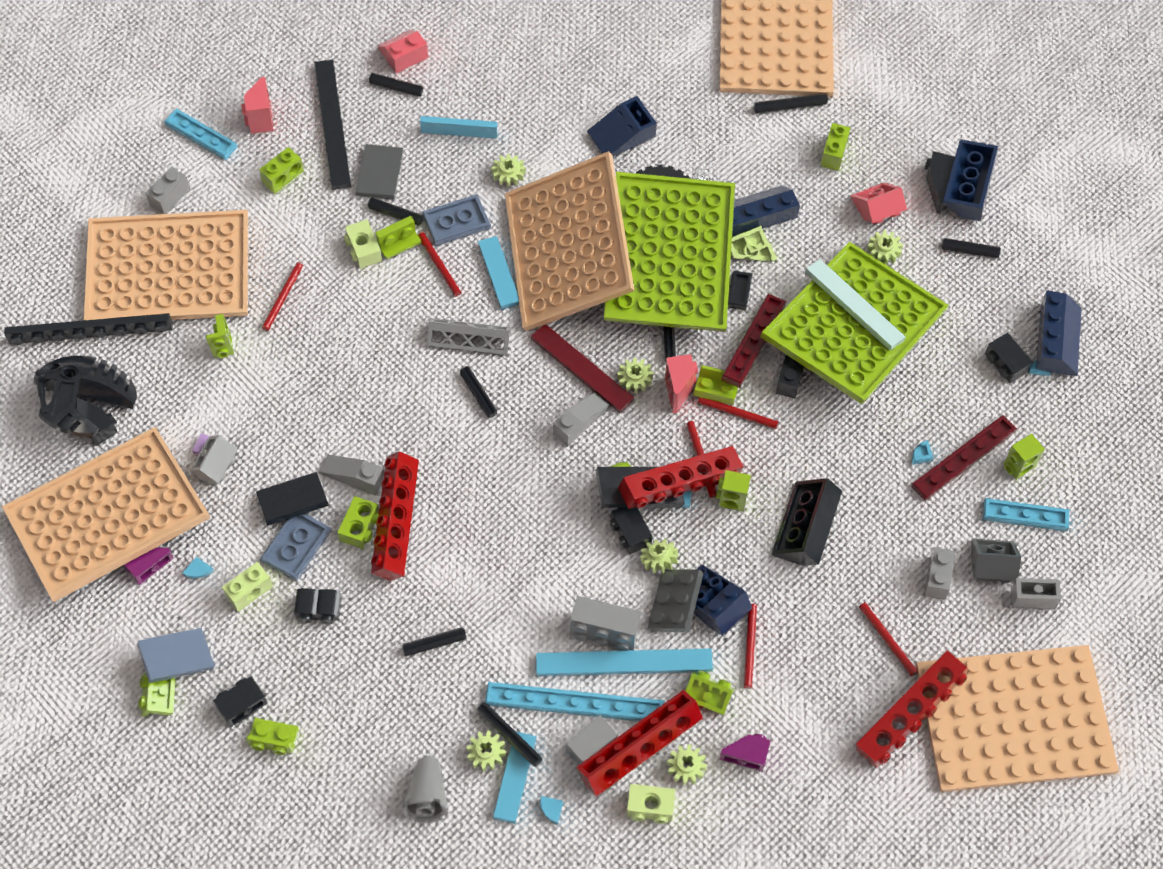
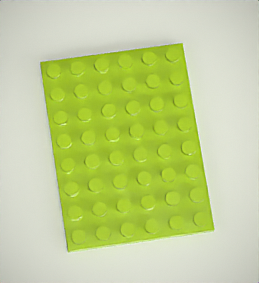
[604,172,735,332]
[761,242,949,405]

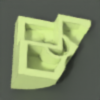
[731,226,777,261]

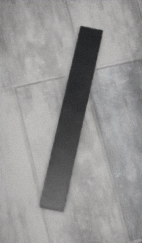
[315,59,351,190]

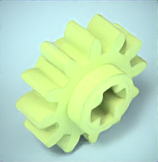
[491,153,526,187]
[867,230,903,265]
[617,357,654,394]
[640,539,679,574]
[466,730,506,772]
[667,744,707,786]

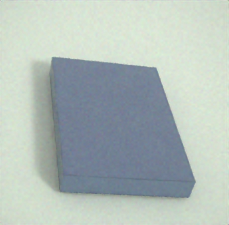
[422,194,491,246]
[260,514,332,582]
[137,628,215,683]

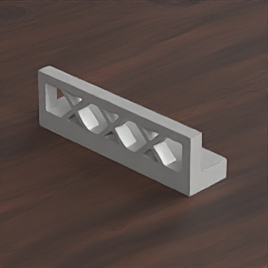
[427,318,512,355]

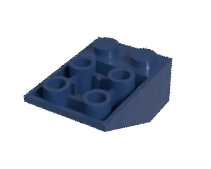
[587,96,657,157]
[694,564,752,636]

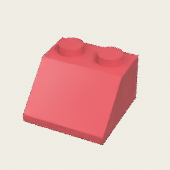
[377,30,429,73]
[241,77,274,134]
[850,182,907,224]
[665,354,698,413]

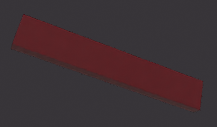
[721,294,786,388]
[531,324,634,413]
[911,415,1017,501]

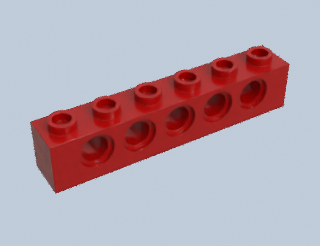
[618,446,744,509]
[371,451,419,581]
[856,650,968,768]
[576,690,703,797]

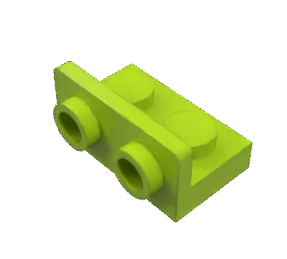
[375,216,421,259]
[206,314,234,358]
[693,365,738,405]
[685,670,735,715]
[138,672,175,717]
[246,718,299,755]

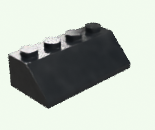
[771,478,843,566]

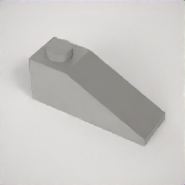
[553,392,610,447]
[319,454,384,496]

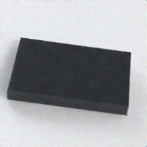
[256,472,329,526]

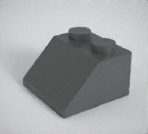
[971,538,1021,583]

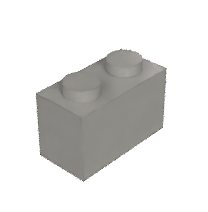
[146,166,190,214]
[189,435,238,485]
[924,547,955,600]
[1011,578,1061,609]
[566,715,618,765]

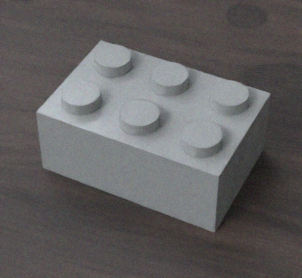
[570,596,641,651]

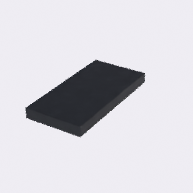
[595,467,685,508]

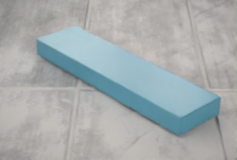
[164,108,238,160]
[420,116,498,139]
[478,236,520,310]
[982,498,1070,531]
[493,732,537,824]

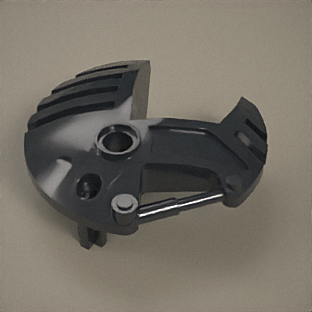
[34,355,137,437]

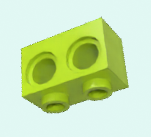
[820,123,851,171]
[259,147,304,194]
[1003,433,1045,480]
[716,470,751,512]
[337,496,379,549]

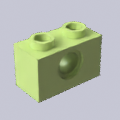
[343,219,382,268]
[222,562,273,612]
[627,784,676,824]

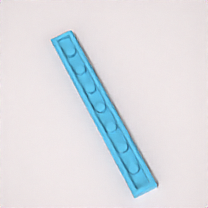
[536,648,713,676]
[486,682,664,722]

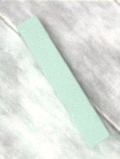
[805,260,906,350]

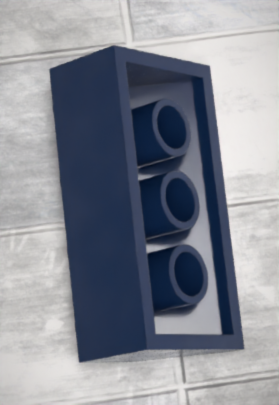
[943,139,998,222]
[732,185,800,237]
[1036,290,1082,376]

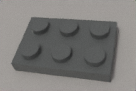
[648,569,703,632]

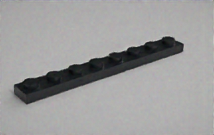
[4,313,173,345]

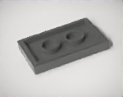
[356,144,404,200]

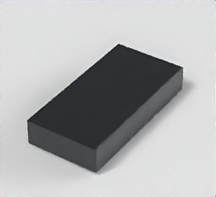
[728,270,753,311]

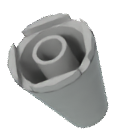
[402,756,448,823]

